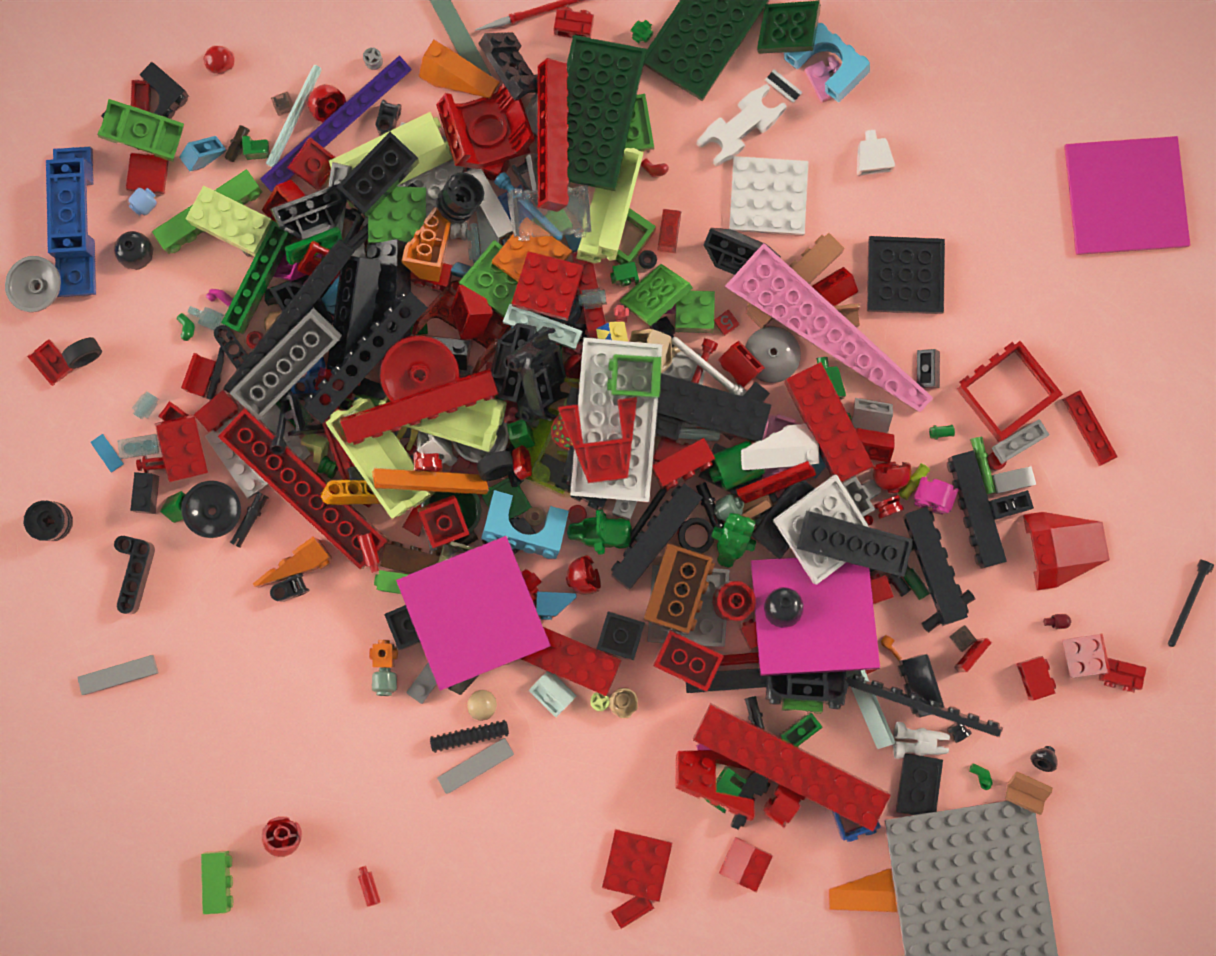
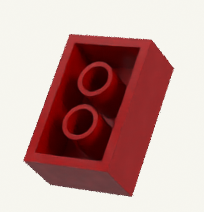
[154,415,208,482]
[652,438,715,490]
[653,630,724,692]

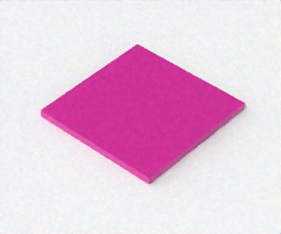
[1064,136,1191,255]
[396,536,550,690]
[751,558,880,676]

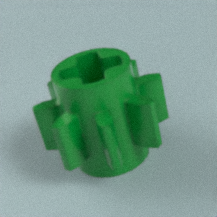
[630,19,654,44]

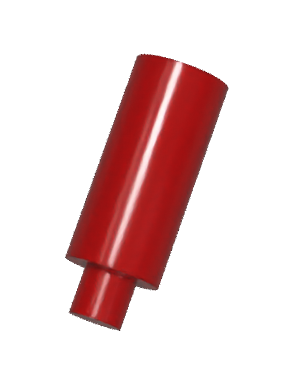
[358,533,380,573]
[358,865,381,907]

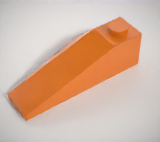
[418,39,500,99]
[402,207,451,282]
[253,537,332,588]
[829,869,898,912]

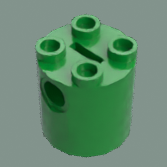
[708,441,765,491]

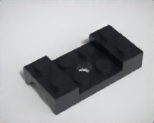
[478,32,538,101]

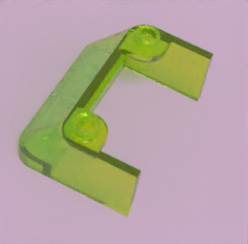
[525,408,566,498]

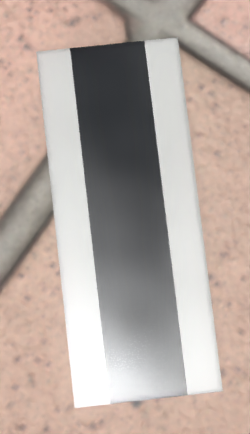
[765,69,802,103]

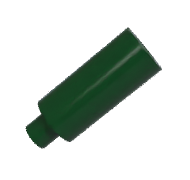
[903,564,930,600]

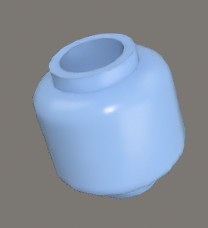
[128,188,157,216]

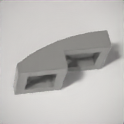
[992,466,1036,494]

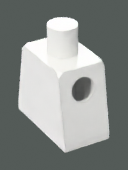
[857,130,895,176]
[417,431,457,466]

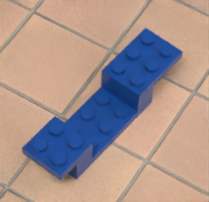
[46,146,96,297]

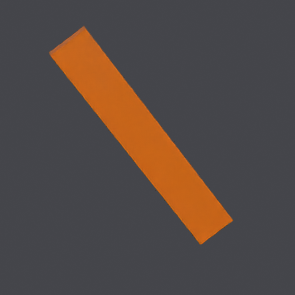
[372,468,488,494]

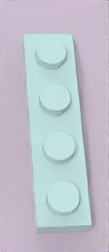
[503,304,582,350]

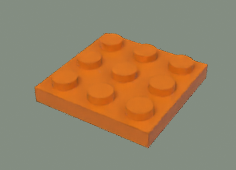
[492,218,572,282]

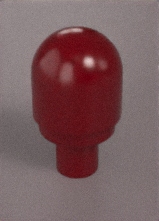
[1043,614,1072,629]

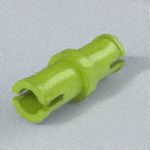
[898,463,931,500]

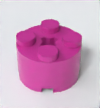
[914,477,958,515]

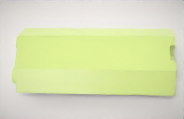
[329,112,452,208]
[576,148,644,263]
[379,396,507,452]
[325,398,435,519]

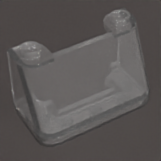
[507,185,591,241]

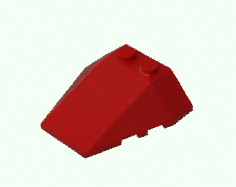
[1023,512,1110,591]

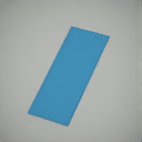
[90,433,124,473]

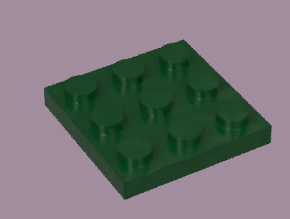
[757,0,821,54]

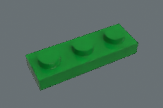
[285,226,342,265]

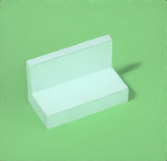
[528,671,577,717]

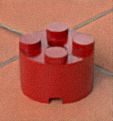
[712,581,756,621]
[763,784,806,828]

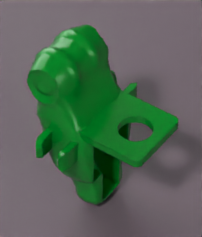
[567,509,632,555]
[712,513,756,568]

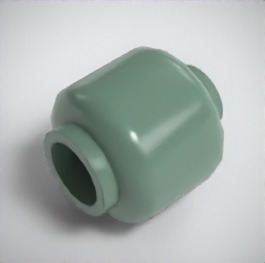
[714,494,744,522]
[371,667,397,696]

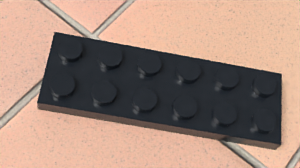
[797,510,914,577]

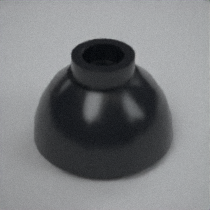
[1030,746,1058,772]

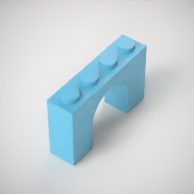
[784,23,870,103]
[481,490,569,559]

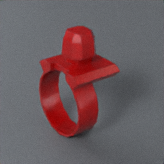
[414,452,442,472]

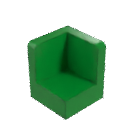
[242,136,269,160]
[507,419,535,448]
[160,491,186,523]

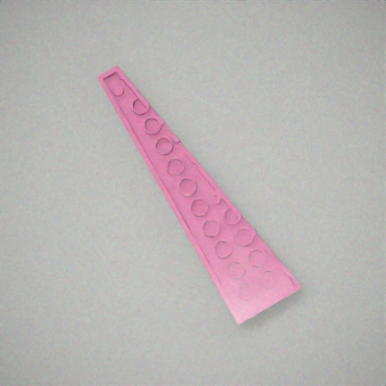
[725,243,933,412]

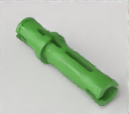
[970,436,996,494]

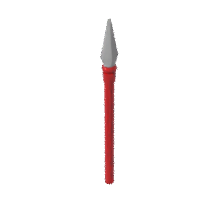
[475,0,585,31]

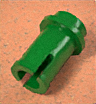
[929,424,955,440]

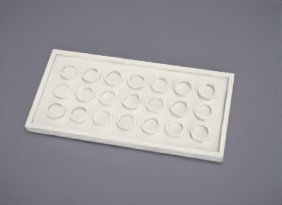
[570,338,662,502]

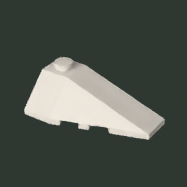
[741,423,819,470]

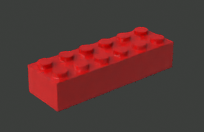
[784,362,873,482]

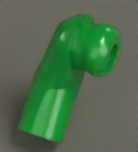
[176,312,195,341]

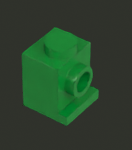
[610,261,639,286]

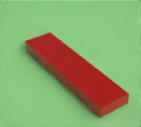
[1062,390,1118,466]
[737,461,816,504]

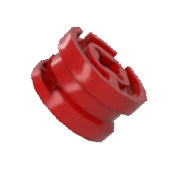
[874,495,904,519]

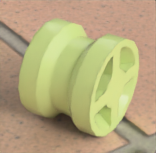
[590,692,610,711]

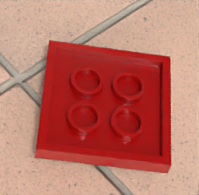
[511,251,584,321]
[602,829,673,902]

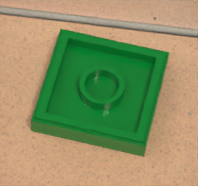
[480,477,532,519]

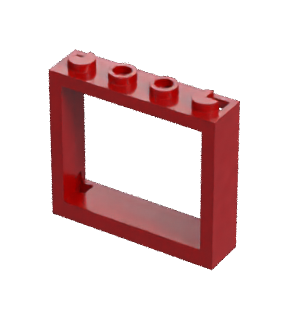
[957,341,1063,443]

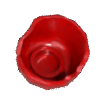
[203,45,235,74]
[564,353,582,382]

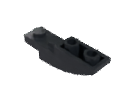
[730,771,771,830]

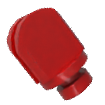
[136,456,165,473]

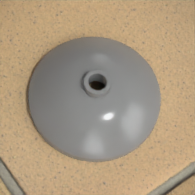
[5,256,61,313]
[745,326,801,383]

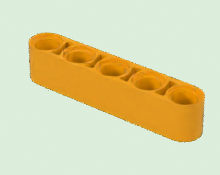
[321,480,381,505]

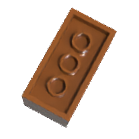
[643,544,715,634]

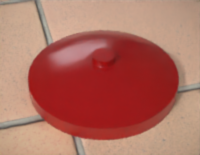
[380,335,459,401]

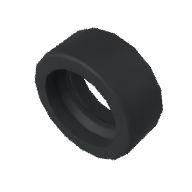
[62,337,102,369]
[477,451,514,481]
[678,517,714,554]

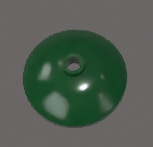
[424,491,482,533]

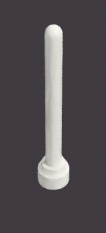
[671,337,746,396]

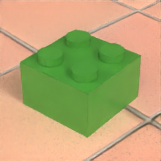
[675,290,715,333]

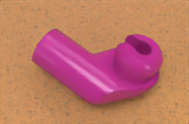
[206,288,233,307]

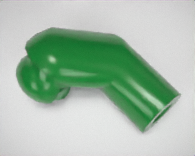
[969,763,993,790]

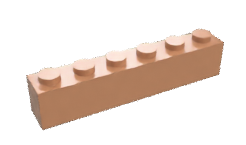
[746,233,845,328]

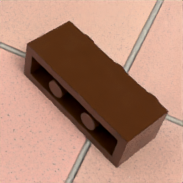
[380,541,440,574]

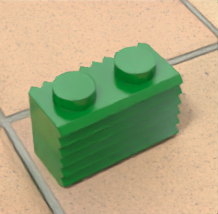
[779,712,823,746]

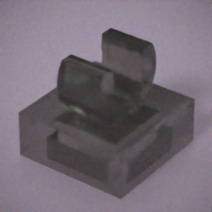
[270,91,294,117]
[949,625,977,652]

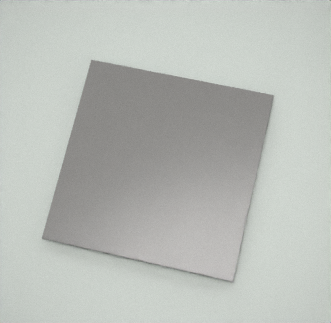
[884,801,1058,956]

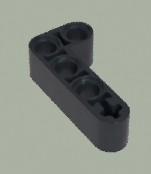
[114,535,155,615]

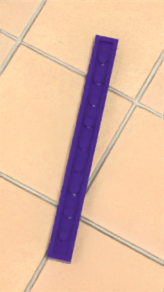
[260,55,412,192]

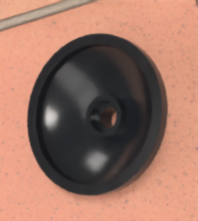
[181,481,241,538]

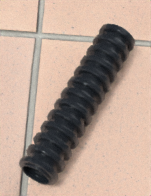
[430,719,509,753]

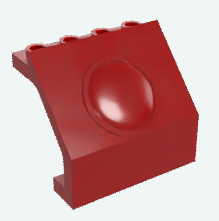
[436,84,535,170]

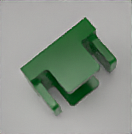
[704,766,747,814]

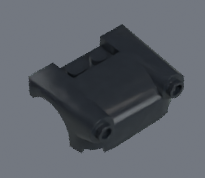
[507,326,569,423]
[765,671,848,710]

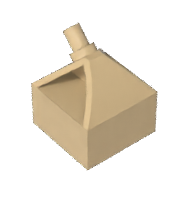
[629,329,681,373]

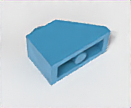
[179,136,226,172]
[536,591,577,620]

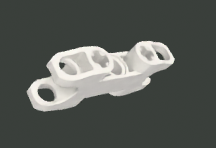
[696,84,787,167]

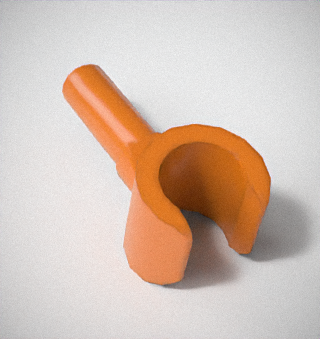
[881,635,902,661]

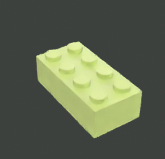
[185,185,273,256]

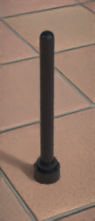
[270,388,292,454]
[1168,559,1215,647]

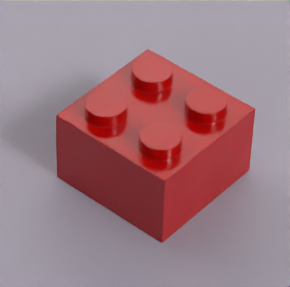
[417,495,469,548]

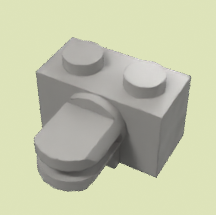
[842,476,881,517]

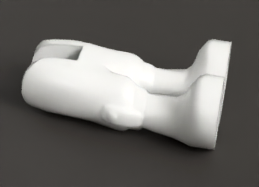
[893,721,950,759]

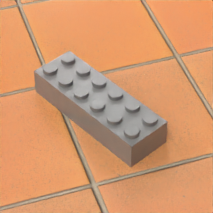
[230,308,342,420]

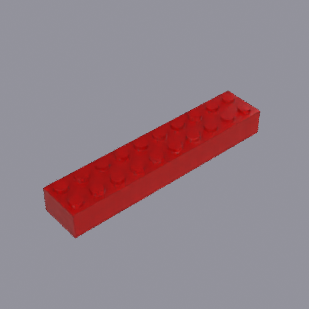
[217,408,389,570]
[693,702,891,831]

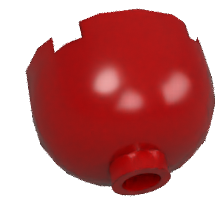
[307,84,346,123]
[872,462,911,493]
[566,555,601,595]
[262,816,302,857]

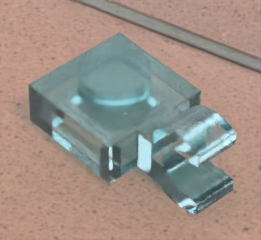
[187,305,224,331]

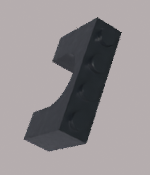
[101,61,189,150]

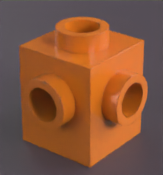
[369,640,398,668]

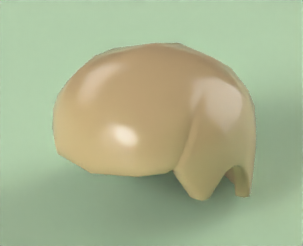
[609,688,638,718]
[467,690,497,721]

